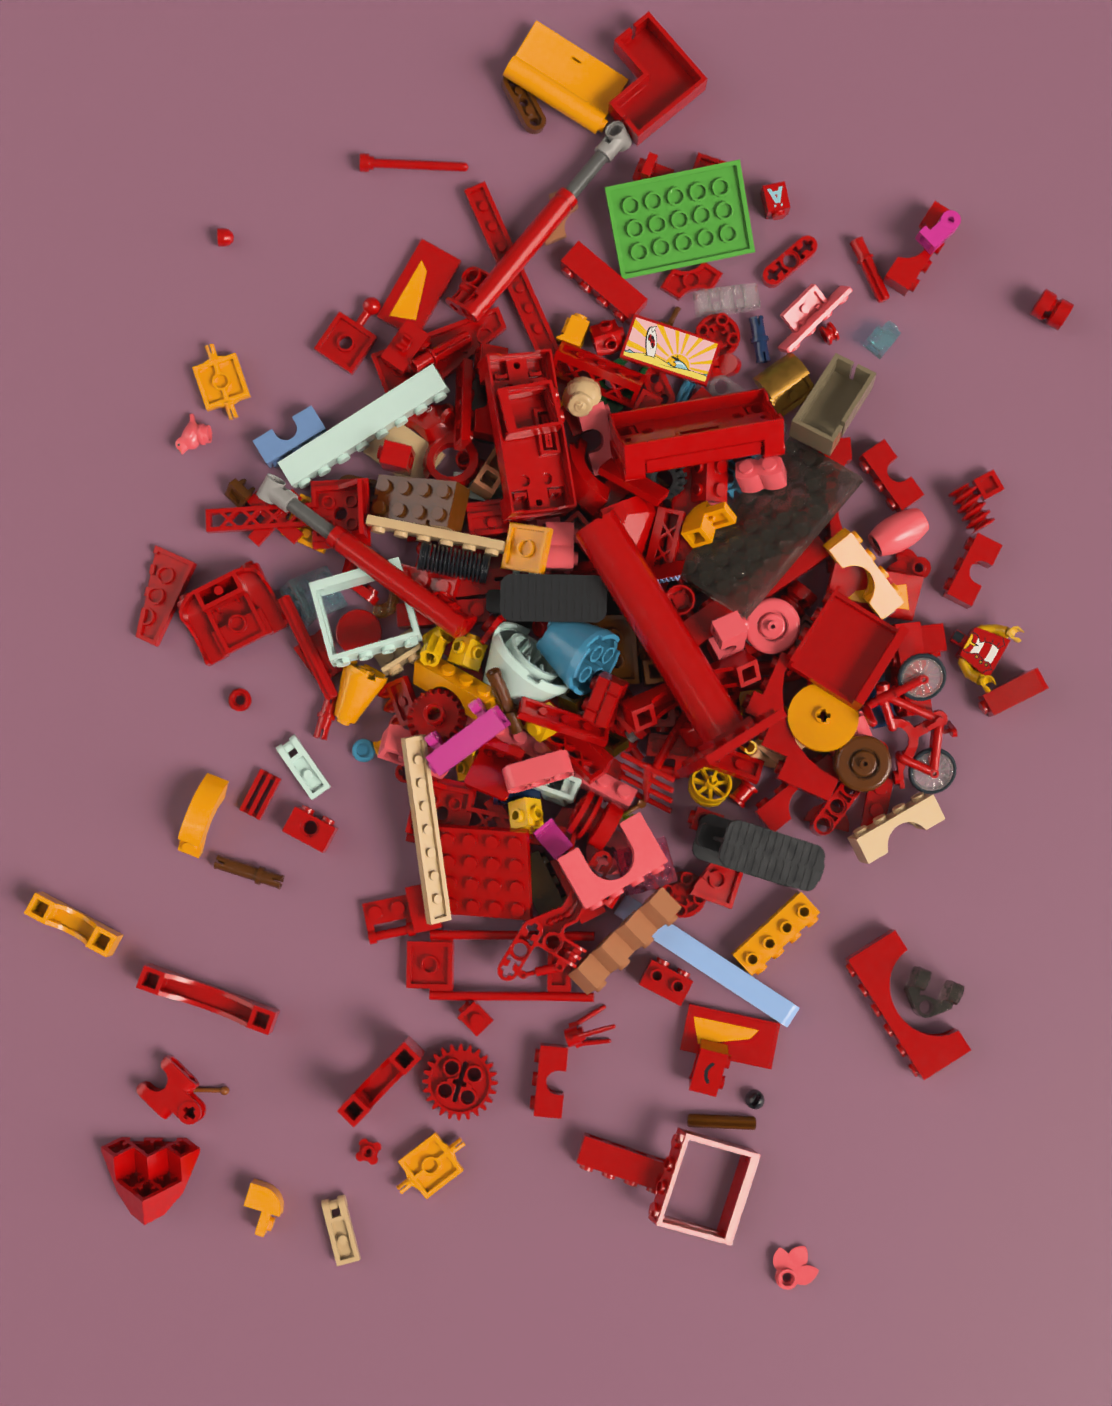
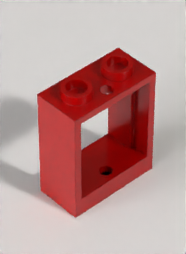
[495,379,565,441]

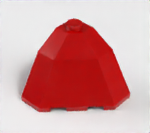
[598,496,665,560]
[101,1137,200,1225]

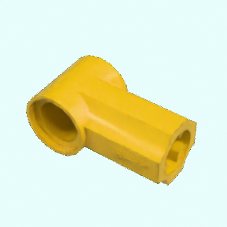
[420,626,453,667]

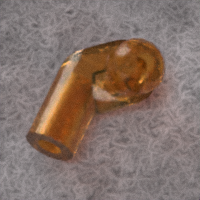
[372,591,400,619]

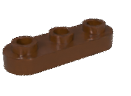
[501,76,546,134]

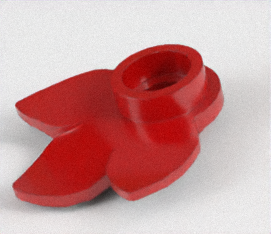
[887,549,931,578]

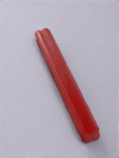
[278,594,338,701]

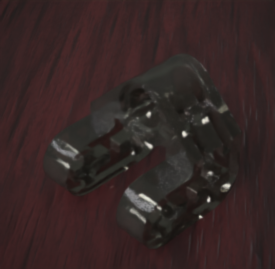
[903,966,965,1018]

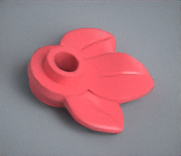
[773,1246,819,1290]

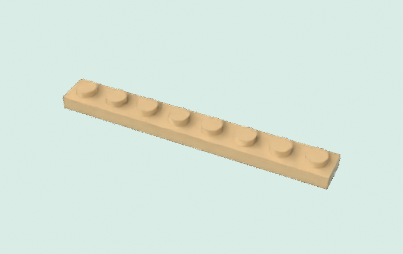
[401,734,452,925]

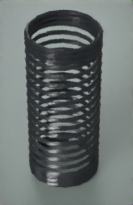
[417,541,491,584]

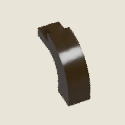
[558,688,629,758]

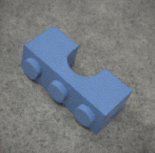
[253,405,327,468]

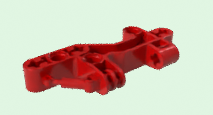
[497,850,624,981]

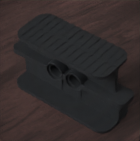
[486,574,621,629]
[692,814,825,891]

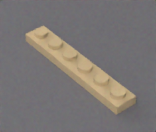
[366,515,505,557]

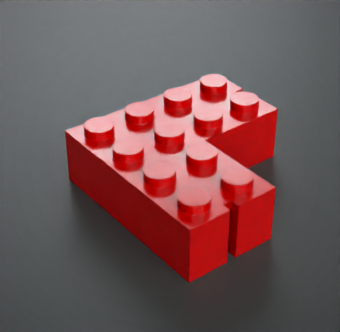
[608,11,708,146]

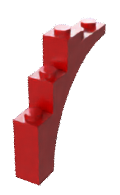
[741,652,838,802]

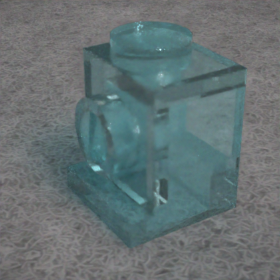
[863,321,901,359]

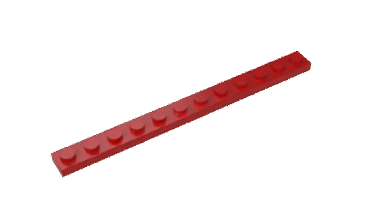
[464,181,593,438]

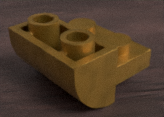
[752,353,814,416]

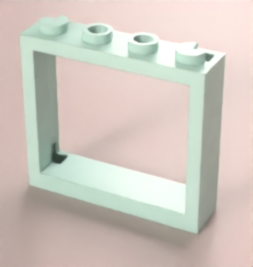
[309,557,423,667]

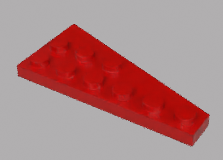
[371,306,507,394]

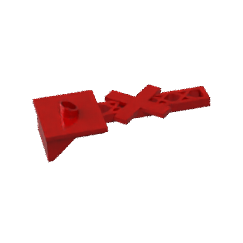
[205,478,371,550]
[405,776,578,852]

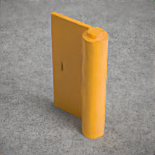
[502,20,628,134]

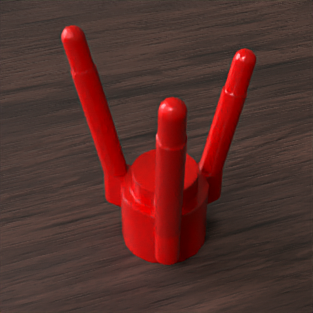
[564,1005,616,1048]

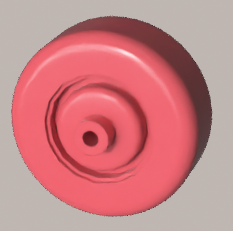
[745,597,800,654]

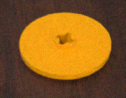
[788,684,859,752]

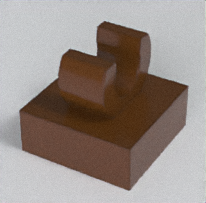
[224,478,255,507]

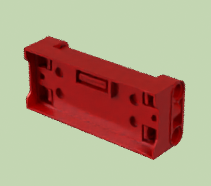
[477,349,577,523]
[609,388,785,482]

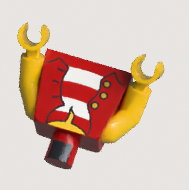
[949,624,1024,692]

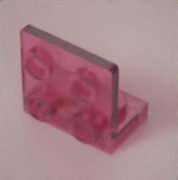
[613,837,677,896]

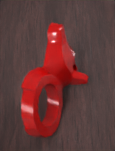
[404,403,480,486]

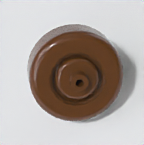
[833,735,892,792]

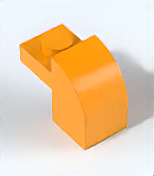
[681,501,737,548]
[244,1178,284,1237]

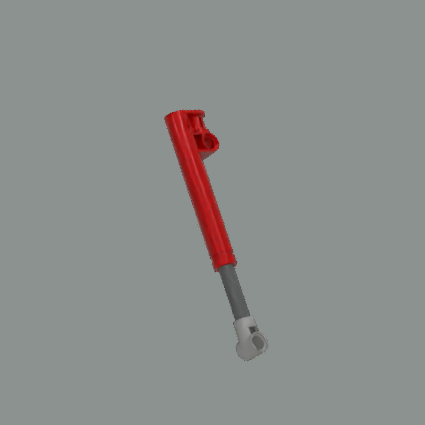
[445,121,632,323]
[256,473,477,638]

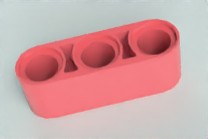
[502,750,574,793]

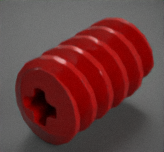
[948,483,995,534]

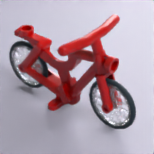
[860,653,958,794]

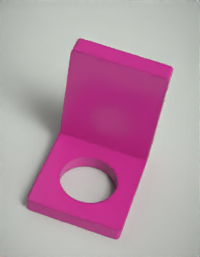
[533,818,573,860]

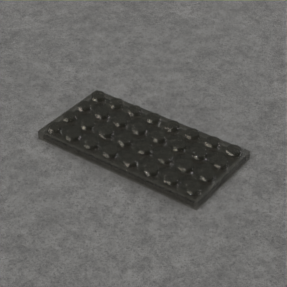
[680,436,863,619]

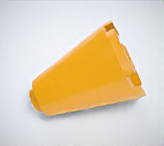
[334,660,388,726]

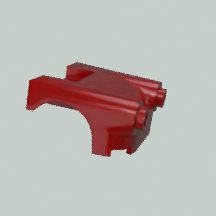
[177,561,289,666]

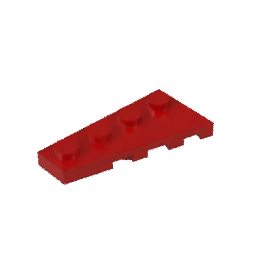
[136,545,197,647]

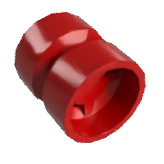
[1030,289,1074,331]
[780,580,817,619]
[666,584,695,615]

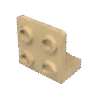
[374,628,422,677]

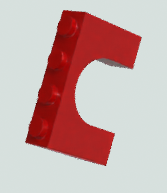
[337,1036,425,1128]

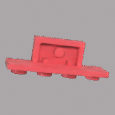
[777,284,853,353]

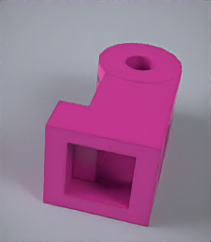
[915,210,961,255]

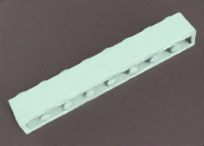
[278,364,450,489]

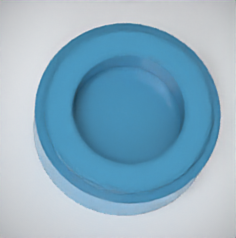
[352,739,376,762]

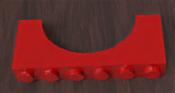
[845,929,971,1080]

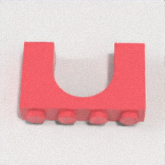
[556,812,668,911]

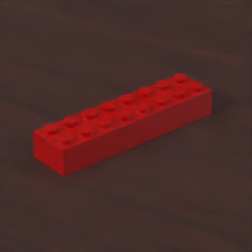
[682,531,829,647]

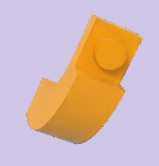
[178,773,229,858]

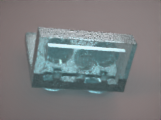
[279,566,347,628]

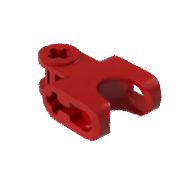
[136,1055,207,1125]

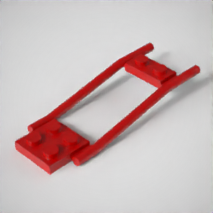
[406,930,595,1002]

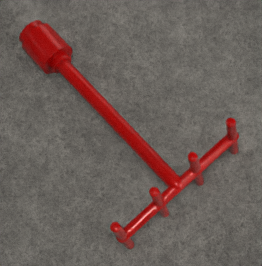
[620,711,688,814]

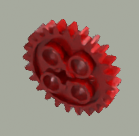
[422,1043,498,1121]

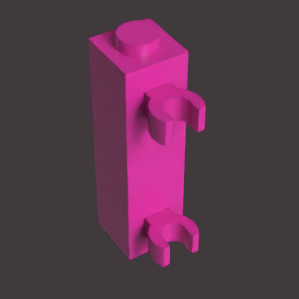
[424,698,511,777]

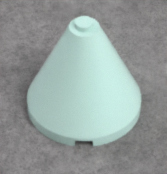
[483,622,568,708]

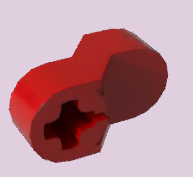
[708,353,741,382]

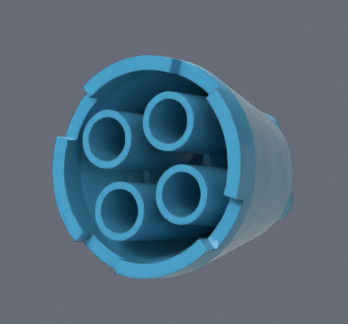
[536,622,620,695]

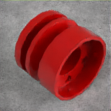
[566,789,625,851]

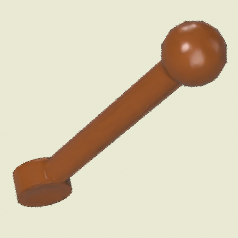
[622,800,646,818]
[193,1086,229,1095]

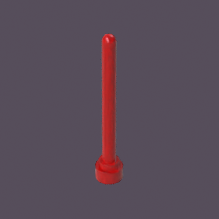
[359,153,469,172]

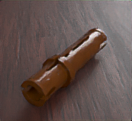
[485,667,524,734]
[214,855,285,890]

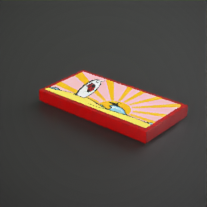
[619,314,721,387]

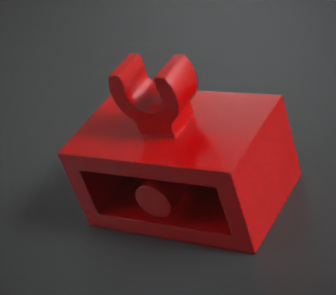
[380,319,431,377]

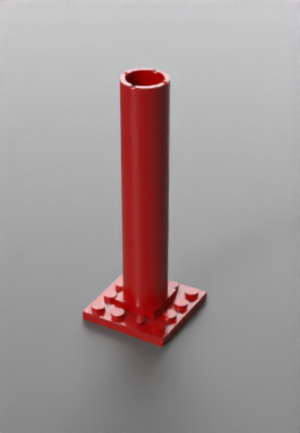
[574,510,787,779]

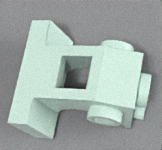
[532,776,582,807]

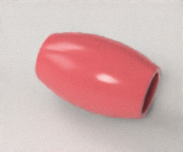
[868,508,929,557]

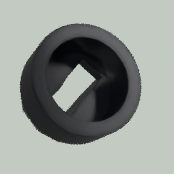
[745,1090,765,1110]

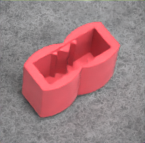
[735,456,787,493]
[545,522,579,572]

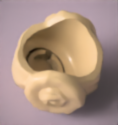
[562,376,602,417]

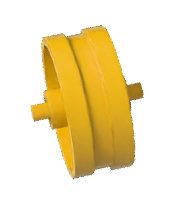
[688,767,732,808]

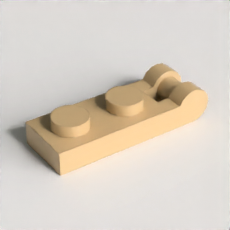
[321,1194,361,1266]

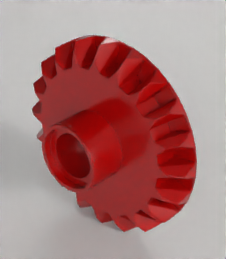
[407,688,467,748]

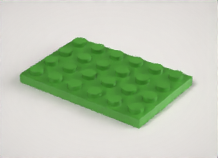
[604,159,755,279]

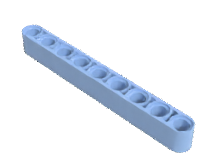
[614,894,800,1028]

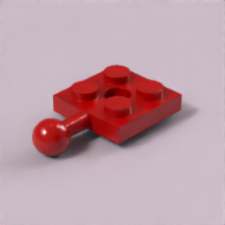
[314,297,381,375]

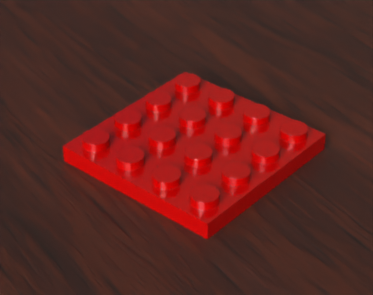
[438,824,533,920]

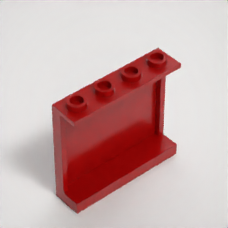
[786,585,910,711]

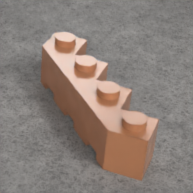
[568,887,682,995]

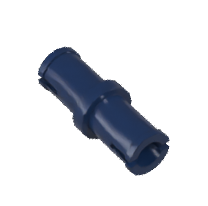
[749,315,771,364]

